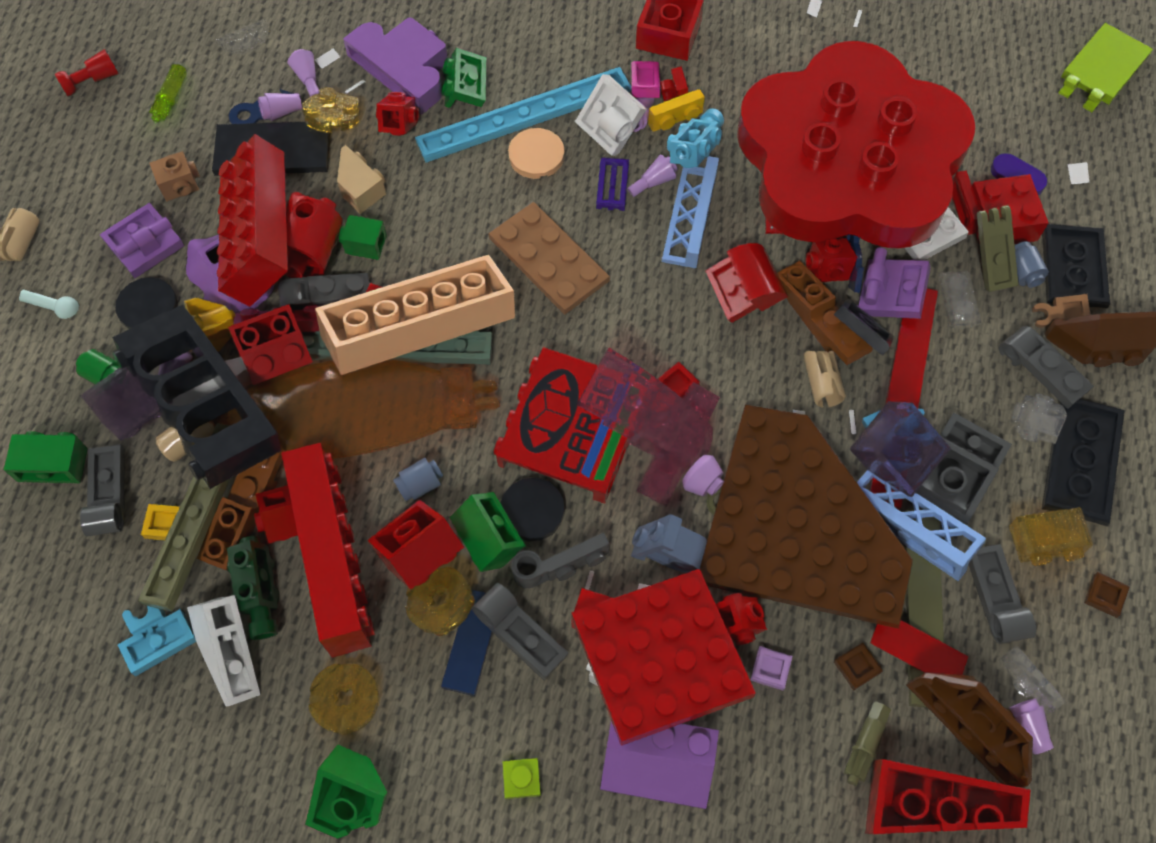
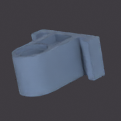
[631,514,707,573]

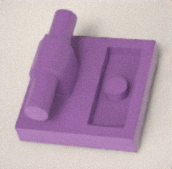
[100,202,184,278]
[858,247,931,319]

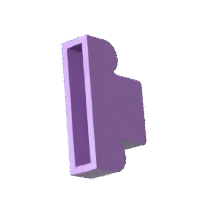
[343,17,447,115]

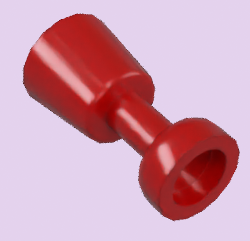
[55,49,119,96]

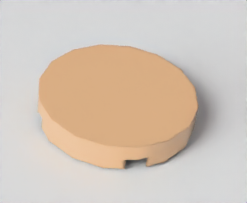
[508,128,564,179]

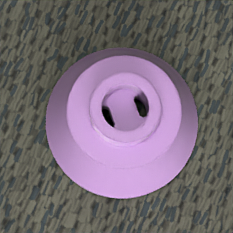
[682,455,724,497]

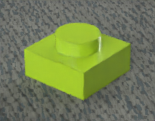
[502,758,541,799]

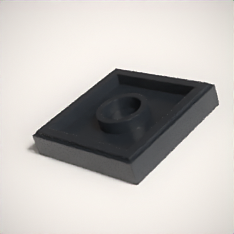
[834,299,894,356]

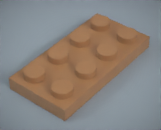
[489,202,610,315]

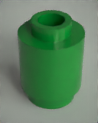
[76,349,126,390]

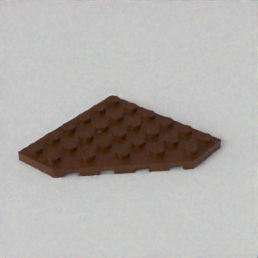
[700,405,913,629]

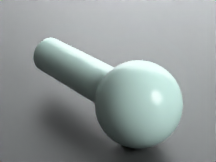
[19,290,79,319]

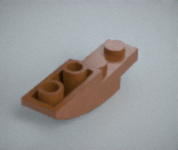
[777,261,873,365]
[196,449,286,571]

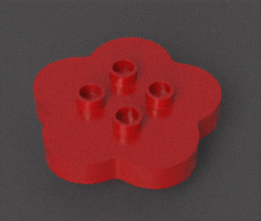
[737,41,975,248]

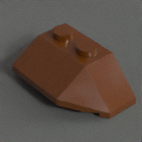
[1045,311,1156,367]
[906,673,1033,788]

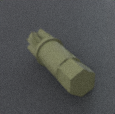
[844,702,891,786]

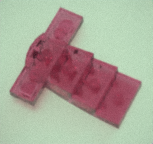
[577,348,720,506]

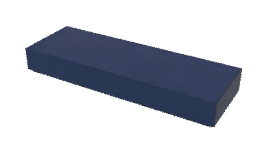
[441,589,493,696]

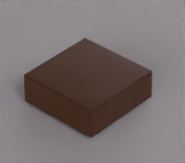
[1084,572,1130,618]
[834,642,883,691]

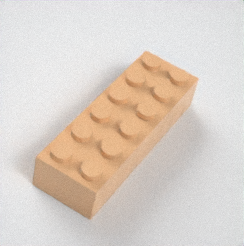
[315,255,515,375]

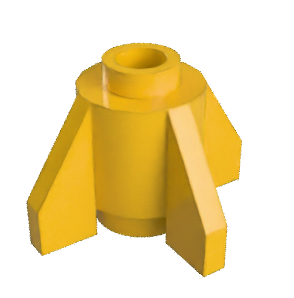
[184,297,235,352]

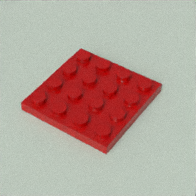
[571,569,756,746]

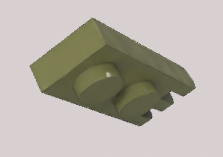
[977,205,1019,292]

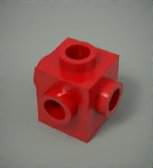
[376,92,419,136]
[805,238,857,282]
[716,593,767,645]

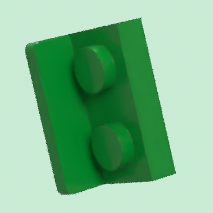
[442,48,487,108]

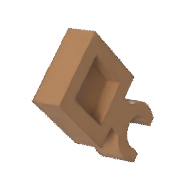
[1032,294,1091,328]

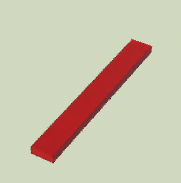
[869,288,938,511]

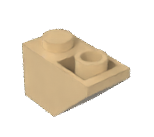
[337,145,386,214]

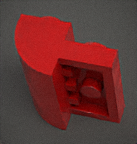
[705,243,788,323]
[228,304,313,385]

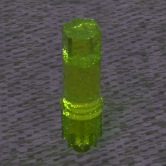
[149,64,187,122]

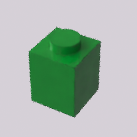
[339,215,387,260]

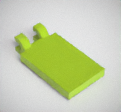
[1058,23,1153,112]

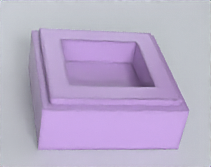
[750,646,793,690]

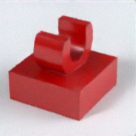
[660,66,689,102]

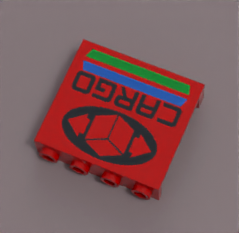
[494,347,649,504]

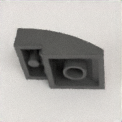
[909,413,1012,525]

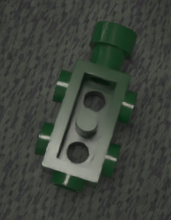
[227,536,279,640]

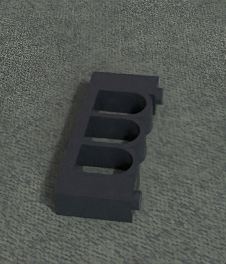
[112,305,281,489]

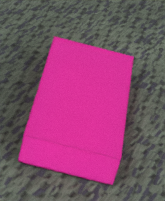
[631,61,660,98]

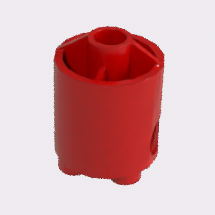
[284,192,343,278]

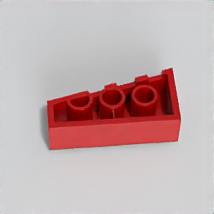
[865,759,1031,834]

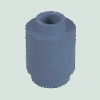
[1015,241,1049,288]
[393,458,443,502]

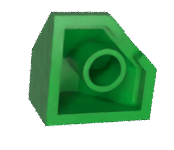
[305,745,387,839]

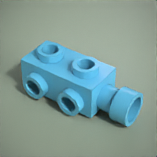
[667,109,724,168]

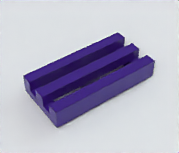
[596,158,629,211]

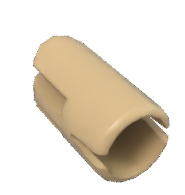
[0,208,40,261]
[804,351,846,407]
[156,420,215,462]

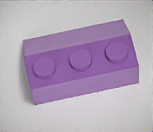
[600,721,719,809]

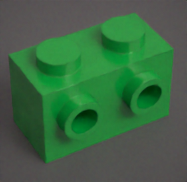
[3,431,88,483]
[449,492,525,572]

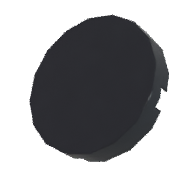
[115,277,178,329]
[501,478,565,542]

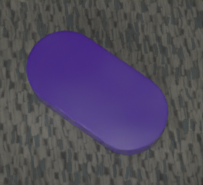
[991,153,1047,195]

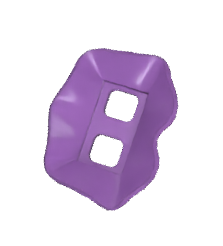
[186,234,274,313]

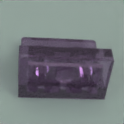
[80,367,174,440]

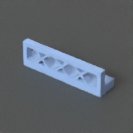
[662,156,719,268]
[857,465,986,581]

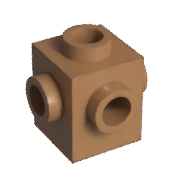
[149,151,200,202]

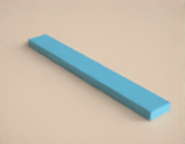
[415,67,631,163]

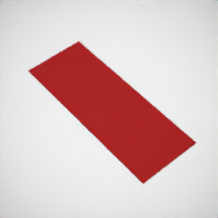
[870,620,969,675]

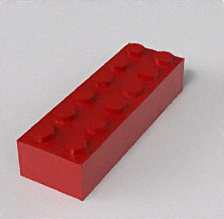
[216,134,288,307]
[281,442,375,658]

